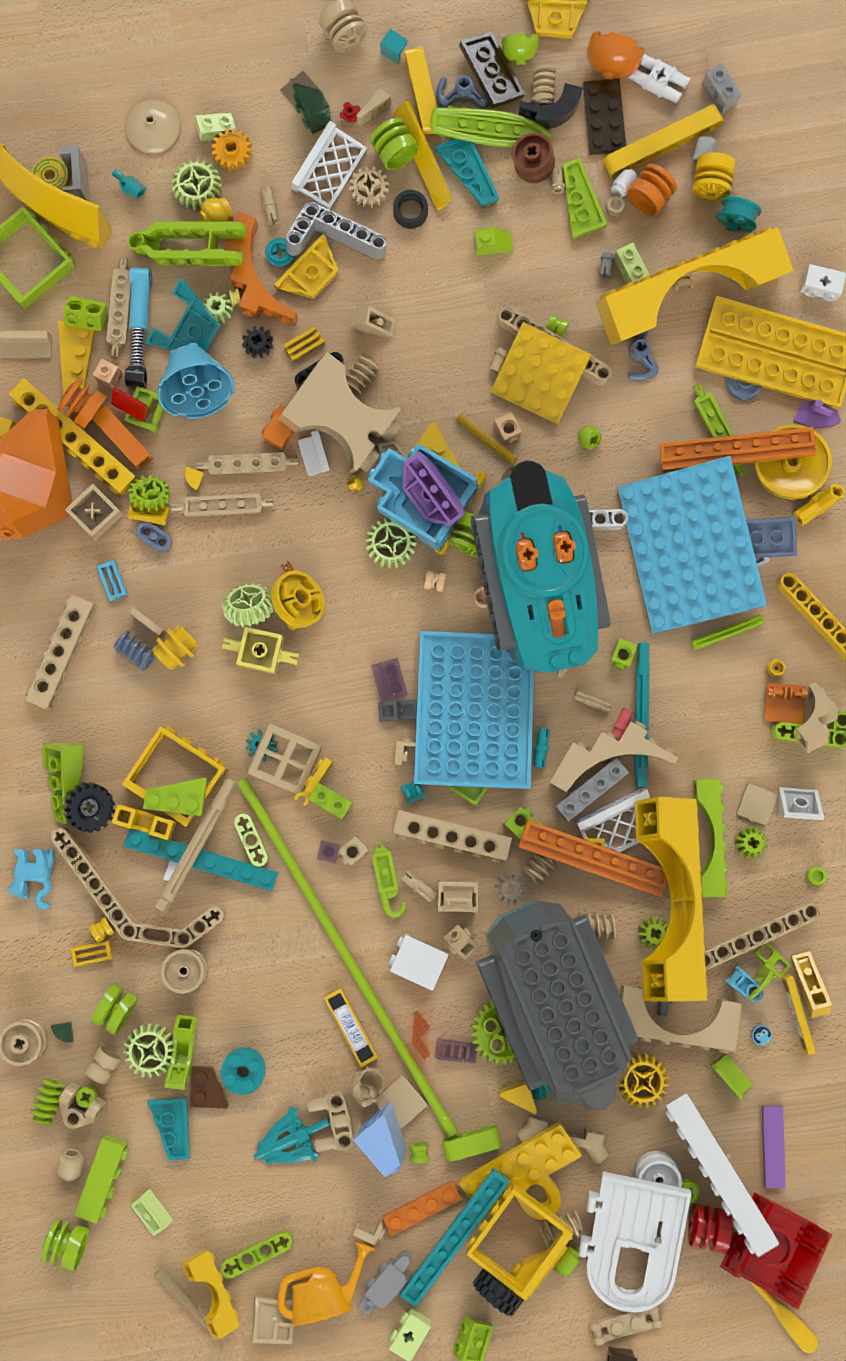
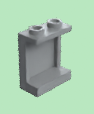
[59,145,89,201]

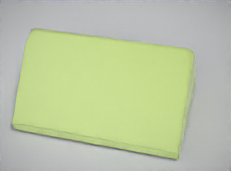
[130,1189,173,1236]

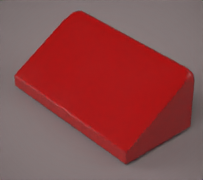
[111,387,150,422]

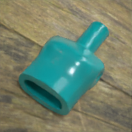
[112,169,147,199]

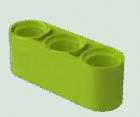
[442,1126,502,1162]

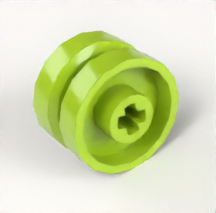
[91,983,138,1036]

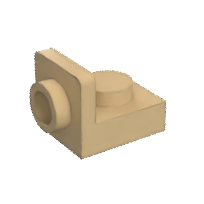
[395,738,416,765]

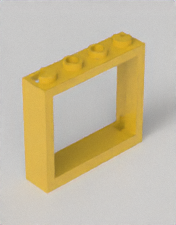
[122,726,227,827]
[466,1183,573,1301]

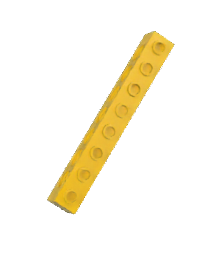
[8,378,137,497]

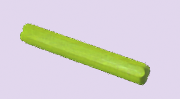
[691,615,764,650]

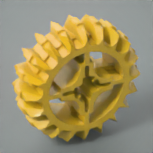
[618,1053,669,1108]

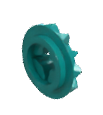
[265,238,295,267]

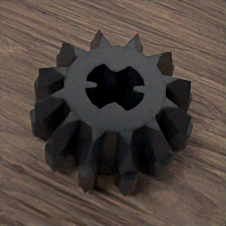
[242,326,274,359]

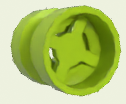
[546,314,569,337]

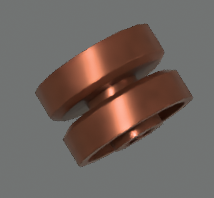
[512,132,555,183]

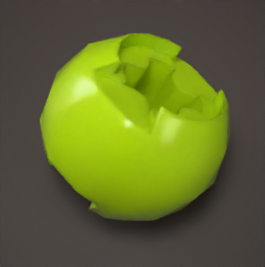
[578,425,601,450]
[681,1178,700,1204]

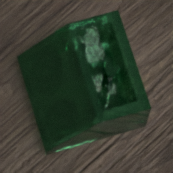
[291,83,331,135]

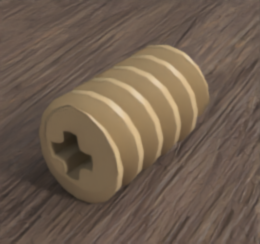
[531,65,557,106]
[346,352,380,394]
[523,854,561,886]
[577,913,617,939]
[539,1210,584,1248]

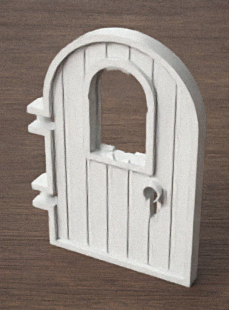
[578,1172,691,1312]

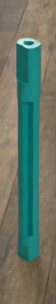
[634,643,650,787]

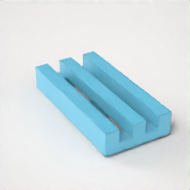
[96,560,128,602]

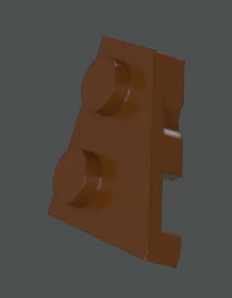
[190,1066,229,1109]

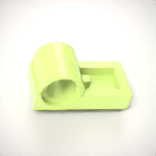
[194,113,236,142]

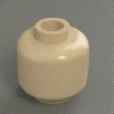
[57,1149,84,1182]

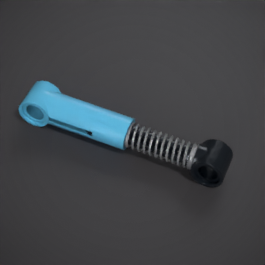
[125,267,152,387]

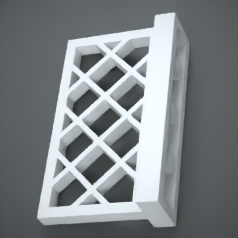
[291,121,367,210]
[574,787,650,852]

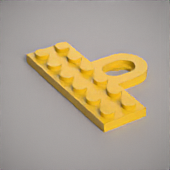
[459,1121,582,1220]

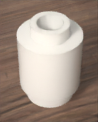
[611,169,637,198]

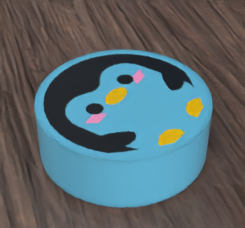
[751,1025,772,1046]

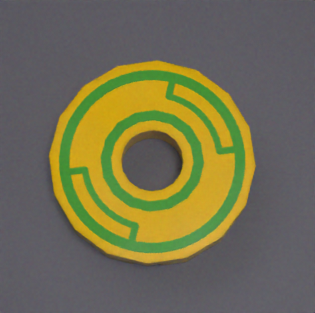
[32,157,69,190]

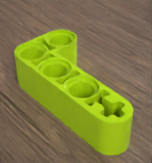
[770,711,846,748]

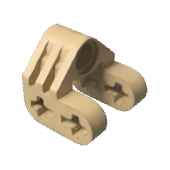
[59,1082,107,1129]

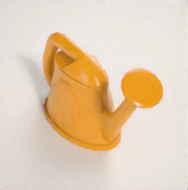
[277,1240,376,1326]

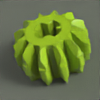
[735,826,768,859]
[637,916,668,950]

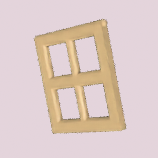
[247,723,322,794]

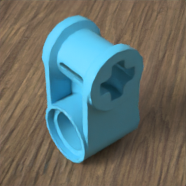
[725,966,764,1002]

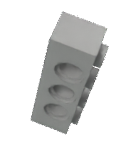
[554,758,629,822]

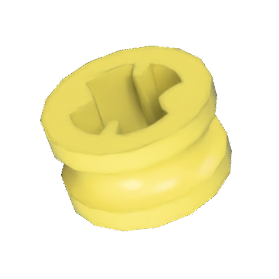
[229,288,241,307]

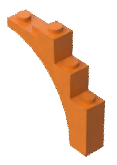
[222,211,298,325]

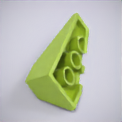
[42,743,85,825]

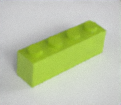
[74,1134,129,1224]

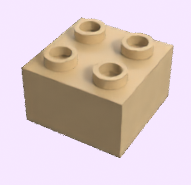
[65,484,123,541]

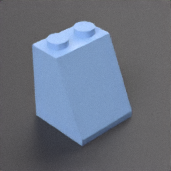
[353,1102,407,1177]

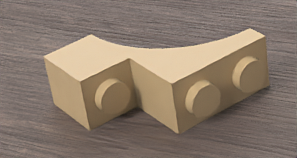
[796,682,838,753]

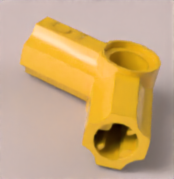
[793,483,845,526]

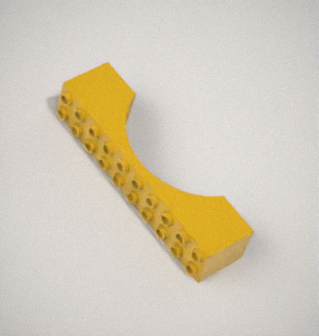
[595,226,794,345]
[635,797,707,1002]

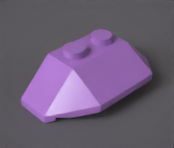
[403,451,465,526]

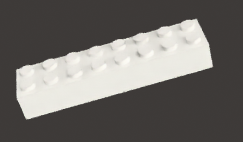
[665,1093,779,1257]

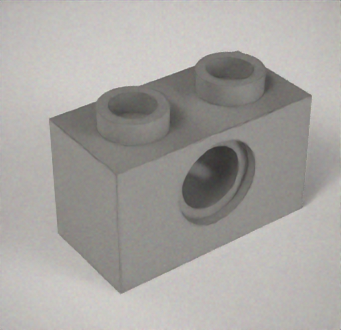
[702,64,741,114]

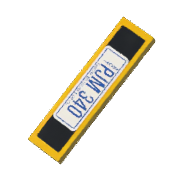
[782,974,816,1055]
[324,988,378,1067]

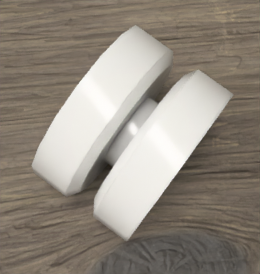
[634,1150,682,1188]

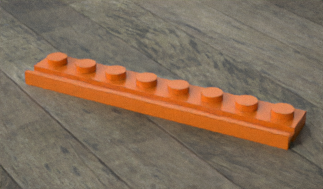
[659,427,817,472]
[518,820,667,898]

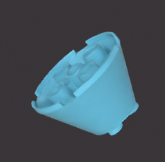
[158,343,234,419]

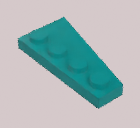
[435,138,499,208]

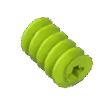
[30,1079,67,1125]

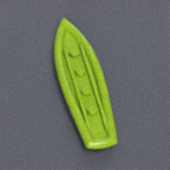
[430,108,552,148]

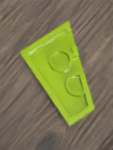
[143,777,208,816]

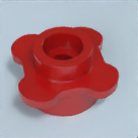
[339,102,361,123]

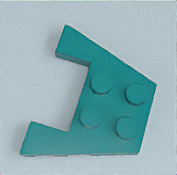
[145,278,221,352]

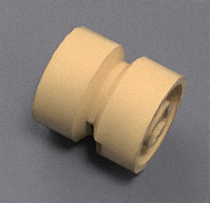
[85,1046,121,1084]

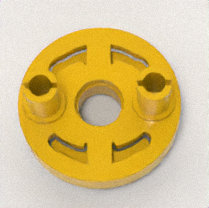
[271,571,325,631]

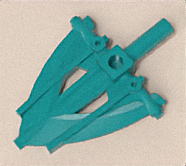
[254,1106,331,1165]

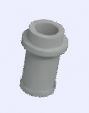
[599,252,615,278]

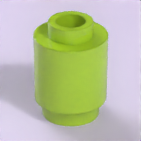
[554,1245,580,1277]

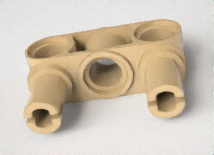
[307,1090,354,1152]

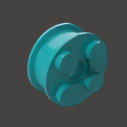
[716,196,762,233]
[221,1047,266,1095]

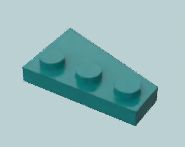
[147,1097,190,1160]

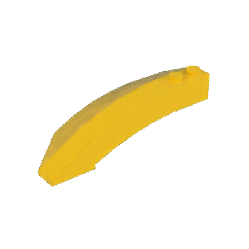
[0,143,112,249]

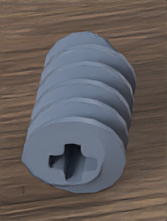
[114,630,156,671]

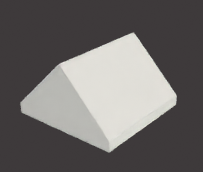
[777,787,824,820]

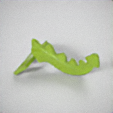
[748,942,791,1000]

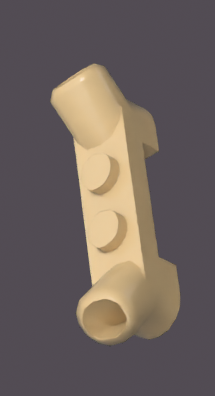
[518,1115,609,1164]

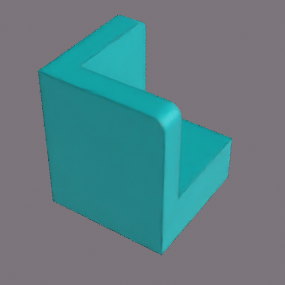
[380,28,408,64]

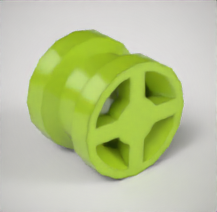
[76,1085,99,1108]
[409,1142,429,1163]

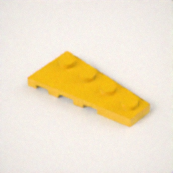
[58,320,96,394]

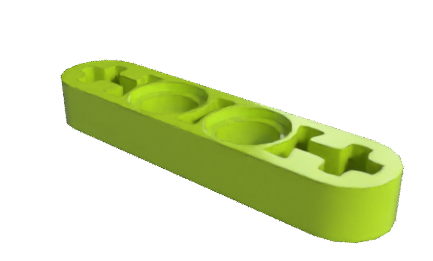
[220,1230,293,1279]

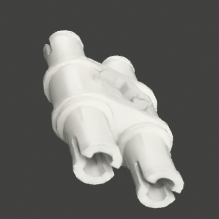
[628,54,691,104]

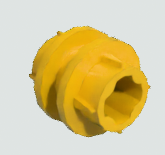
[152,625,199,670]

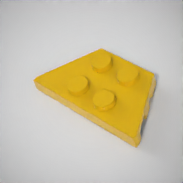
[274,234,339,299]
[414,421,460,468]

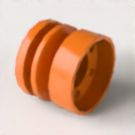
[626,164,677,217]
[57,377,107,429]

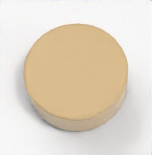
[606,196,625,216]

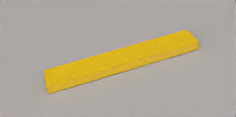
[393,101,453,210]

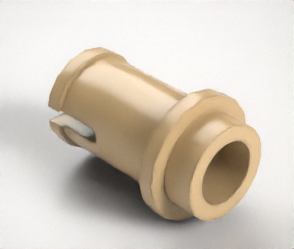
[550,168,565,194]
[489,348,508,374]

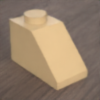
[350,306,396,338]

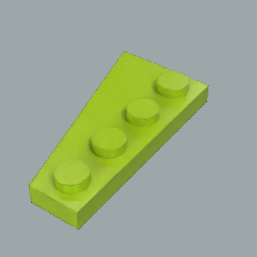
[562,158,607,240]

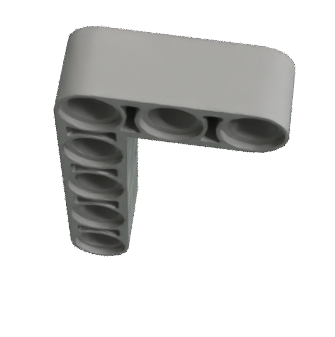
[286,202,387,259]

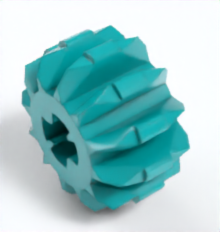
[245,729,278,762]

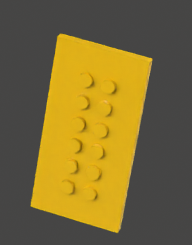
[694,295,846,410]

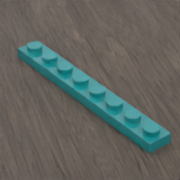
[123,829,278,892]
[400,1168,510,1307]

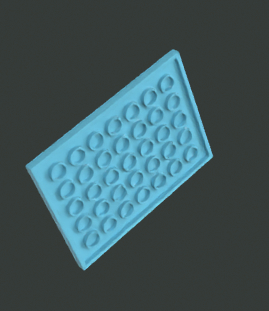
[618,456,767,634]
[414,631,534,789]

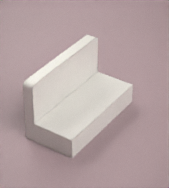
[298,430,330,476]

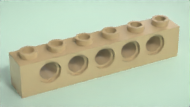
[25,595,97,710]
[393,810,512,863]

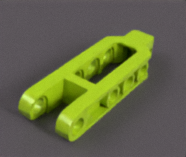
[128,222,247,266]

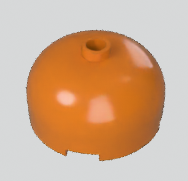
[587,31,645,79]

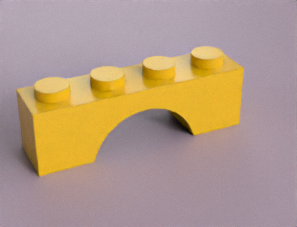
[181,1250,240,1340]

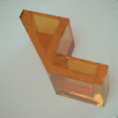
[412,1011,431,1060]

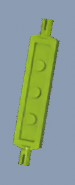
[693,383,747,477]

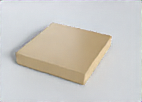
[375,1074,428,1130]

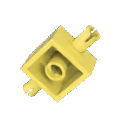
[222,627,300,675]

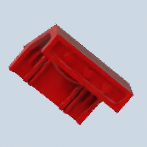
[720,1192,833,1310]

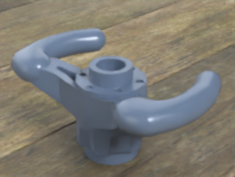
[436,75,489,109]
[628,331,659,381]

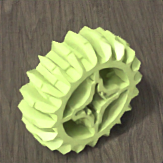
[171,158,222,211]
[365,518,417,569]
[222,583,274,627]
[123,1023,175,1078]

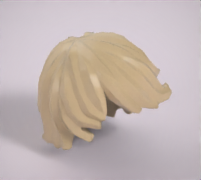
[349,1067,385,1108]

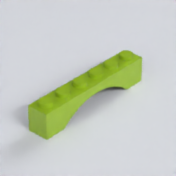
[693,779,729,898]

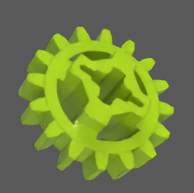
[128,475,171,512]

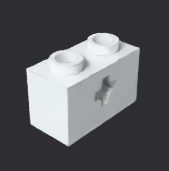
[800,264,846,301]

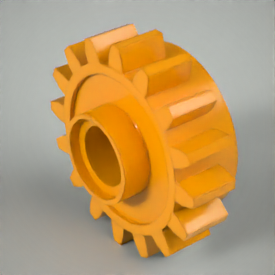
[211,128,253,171]

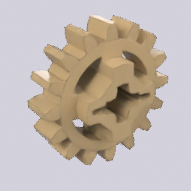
[349,166,389,208]

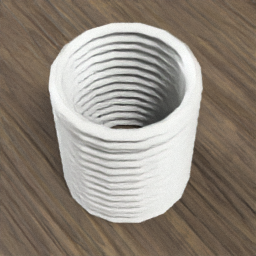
[692,136,718,166]

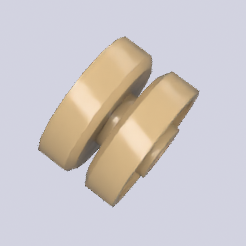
[161,947,209,994]
[0,1018,49,1066]

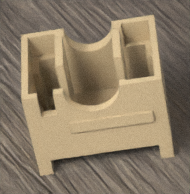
[438,880,478,912]

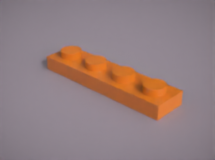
[382,1180,462,1236]

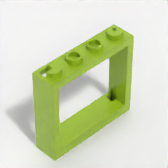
[0,207,76,310]

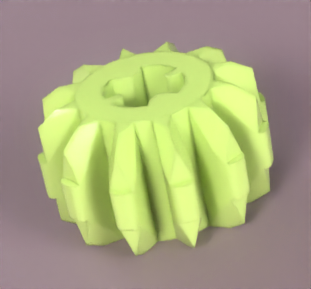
[203,292,233,324]

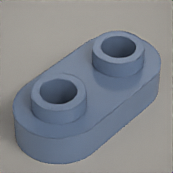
[136,522,172,552]

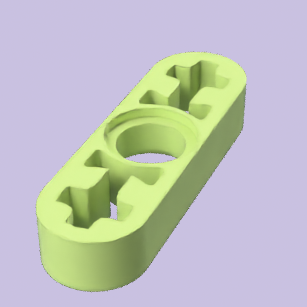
[234,814,269,867]

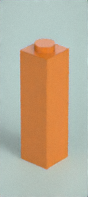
[92,405,153,471]

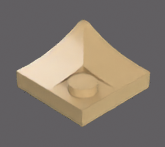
[251,1295,294,1344]

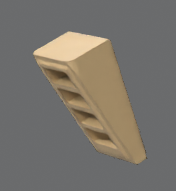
[357,88,391,127]

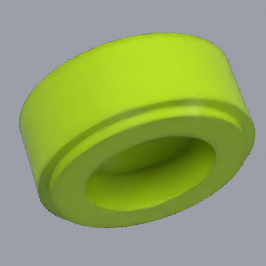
[806,866,827,886]

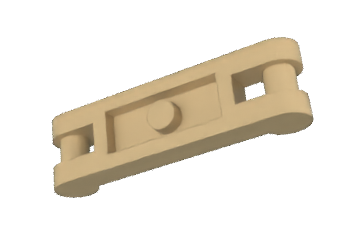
[589,1306,664,1345]

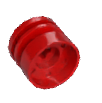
[688,1203,733,1254]

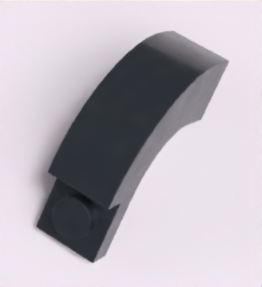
[518,83,583,129]

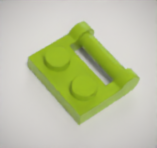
[124,386,164,434]

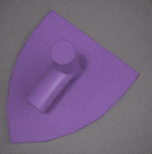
[793,399,841,428]

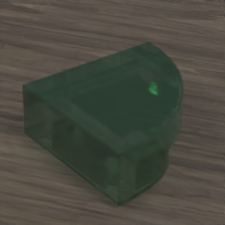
[50,1021,74,1042]

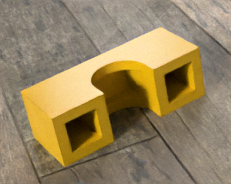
[112,804,177,840]

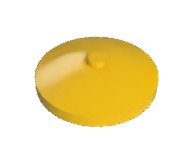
[753,424,832,500]

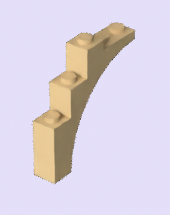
[550,721,678,793]

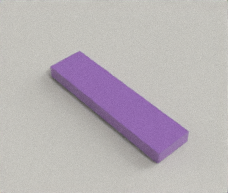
[762,1105,786,1188]

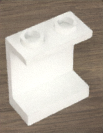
[388,933,449,991]

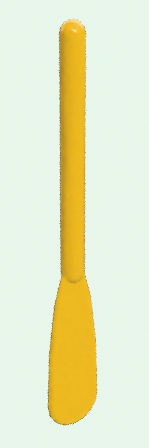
[749,1281,818,1353]

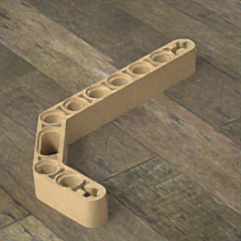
[51,828,226,948]

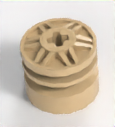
[319,0,368,52]

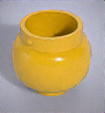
[199,197,233,222]

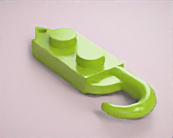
[372,841,406,918]

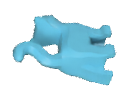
[8,849,55,910]

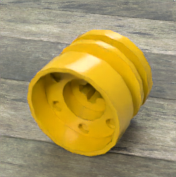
[692,152,736,201]

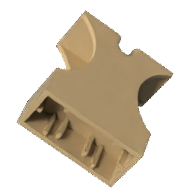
[277,352,402,474]

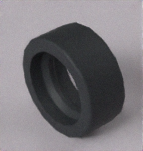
[393,190,428,229]

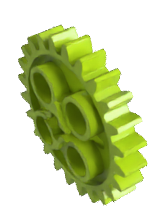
[469,1000,515,1065]

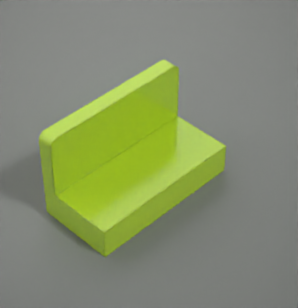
[711,1053,753,1100]

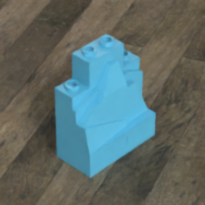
[368,443,479,552]

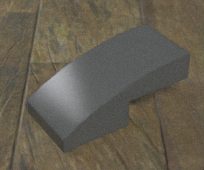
[378,699,417,722]

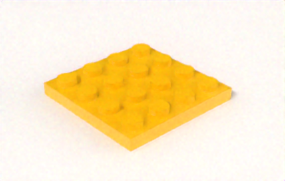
[490,322,591,425]

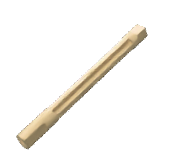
[155,778,237,913]

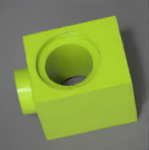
[609,638,637,670]

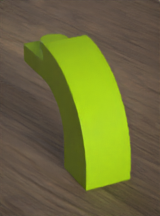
[165,1015,197,1090]

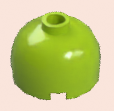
[502,33,539,66]

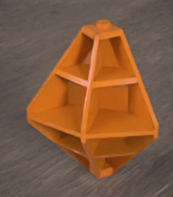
[0,409,72,541]

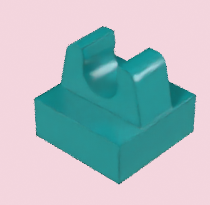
[401,781,426,804]

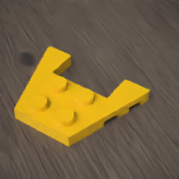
[526,0,589,39]

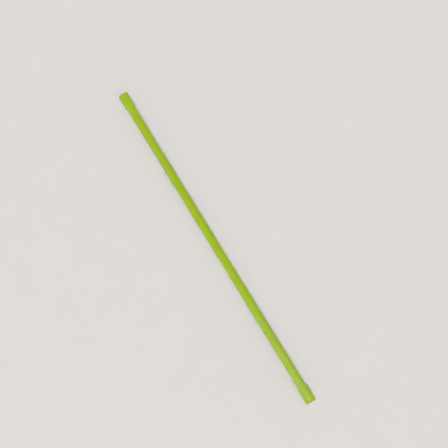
[237,777,458,1137]

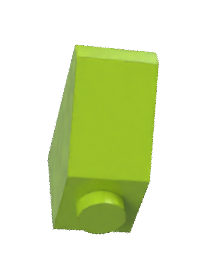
[474,227,513,256]

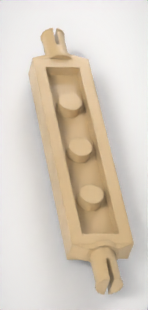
[106,258,131,358]
[196,452,299,475]
[171,493,274,518]

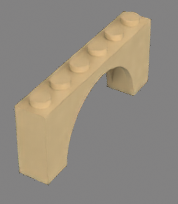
[620,984,742,1054]

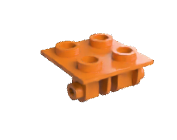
[764,683,808,724]

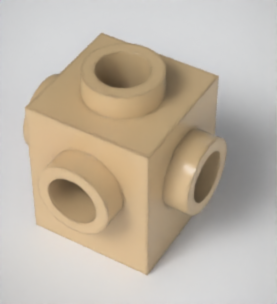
[444,925,479,960]

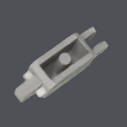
[358,1250,411,1315]

